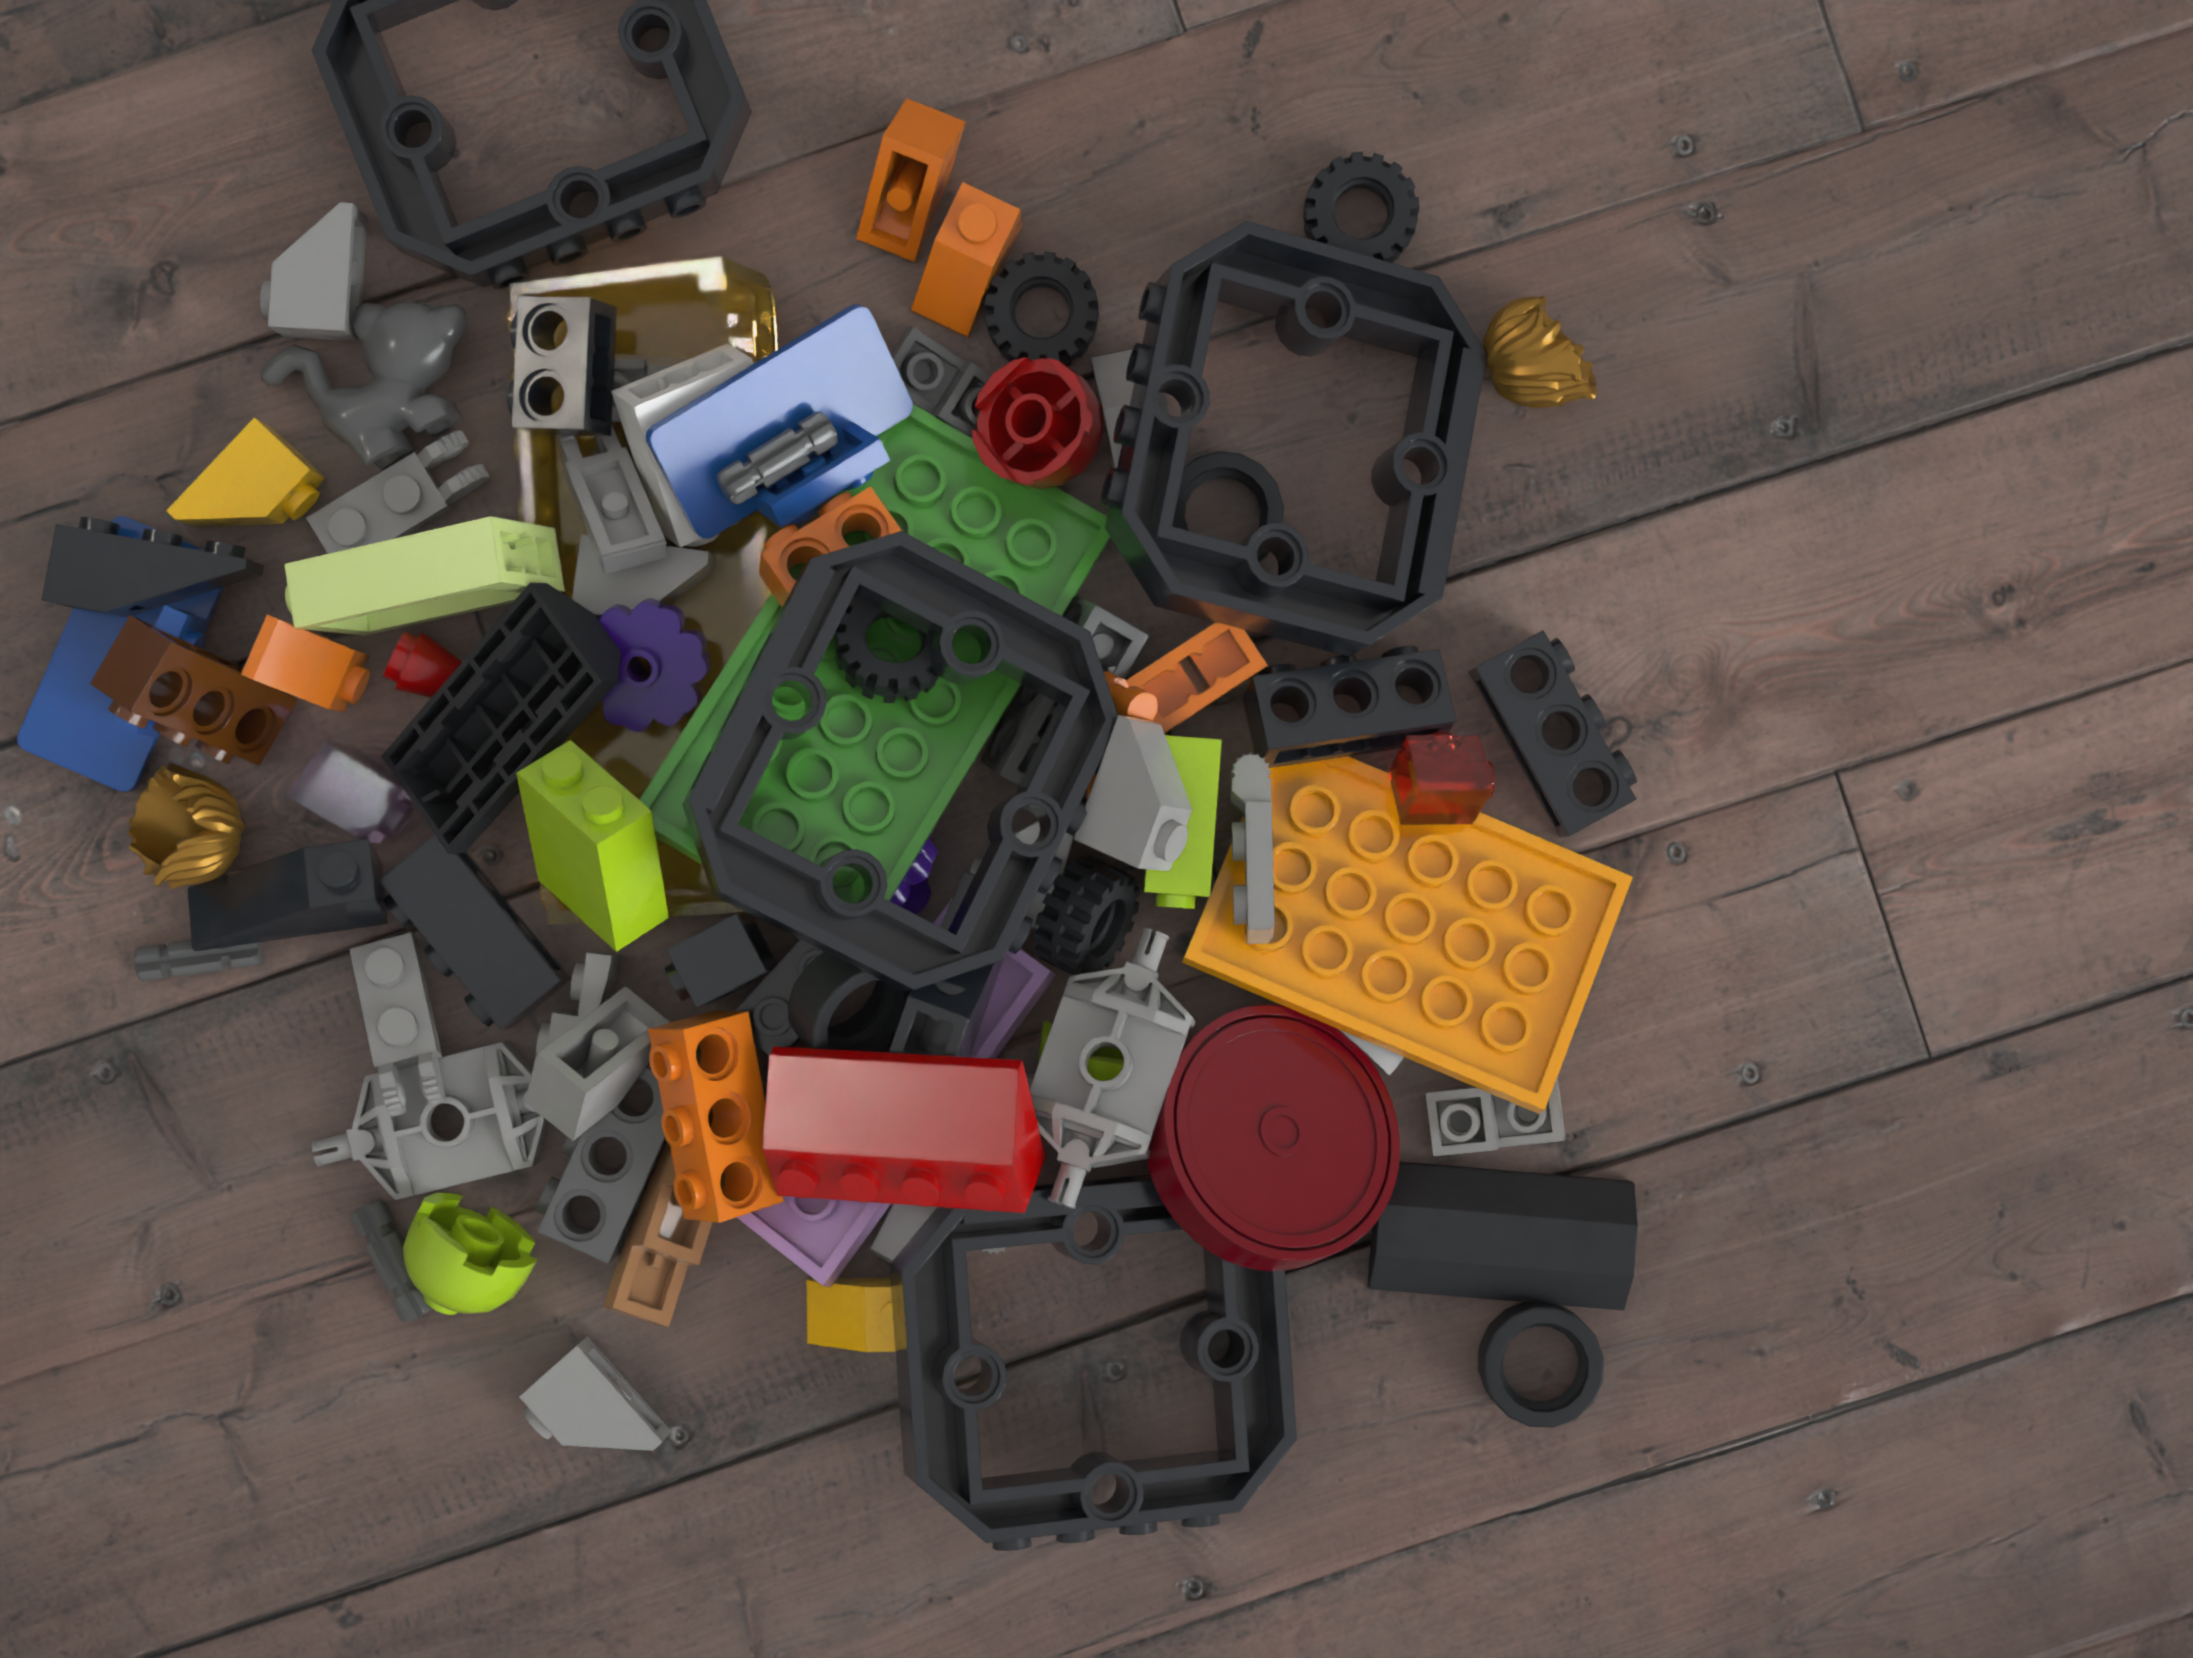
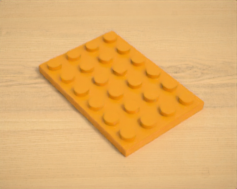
[1182,756,1633,1114]

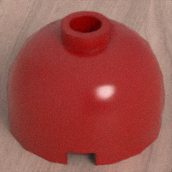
[972,357,1104,489]

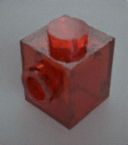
[1388,732,1496,825]

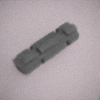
[716,411,838,505]
[134,940,263,981]
[351,1199,432,1322]

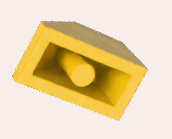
[166,417,326,527]
[806,1277,896,1352]

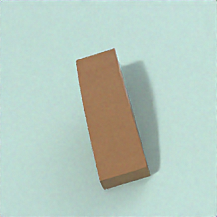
[603,1080,767,1327]

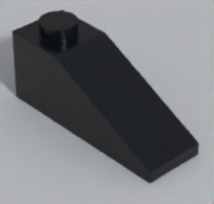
[187,838,388,952]

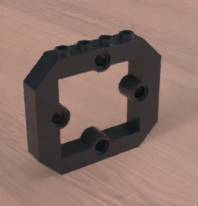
[311,0,752,289]
[1101,221,1487,657]
[682,531,1118,991]
[889,1174,1297,1551]

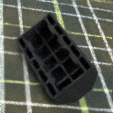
[381,583,621,854]
[1367,1161,1638,1311]

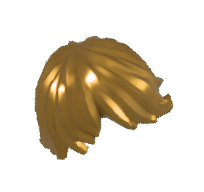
[1483,295,1597,409]
[127,763,245,890]

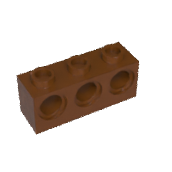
[90,615,298,766]

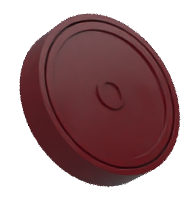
[1146,1005,1400,1271]

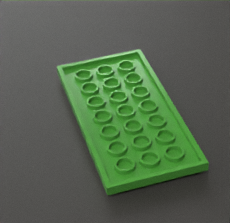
[639,404,1111,904]

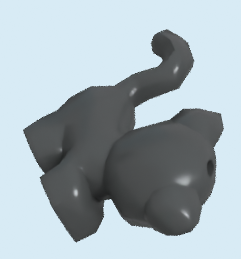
[260,302,467,470]

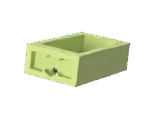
[284,516,565,636]

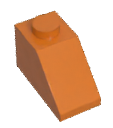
[856,98,966,262]
[911,182,1023,339]
[241,614,370,713]

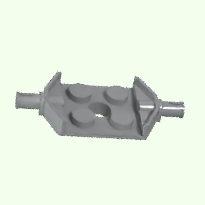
[1030,928,1196,1209]
[311,1041,549,1200]

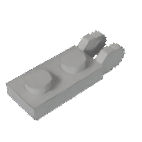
[555,427,667,574]
[306,430,490,554]
[1230,752,1275,944]
[349,932,446,1117]

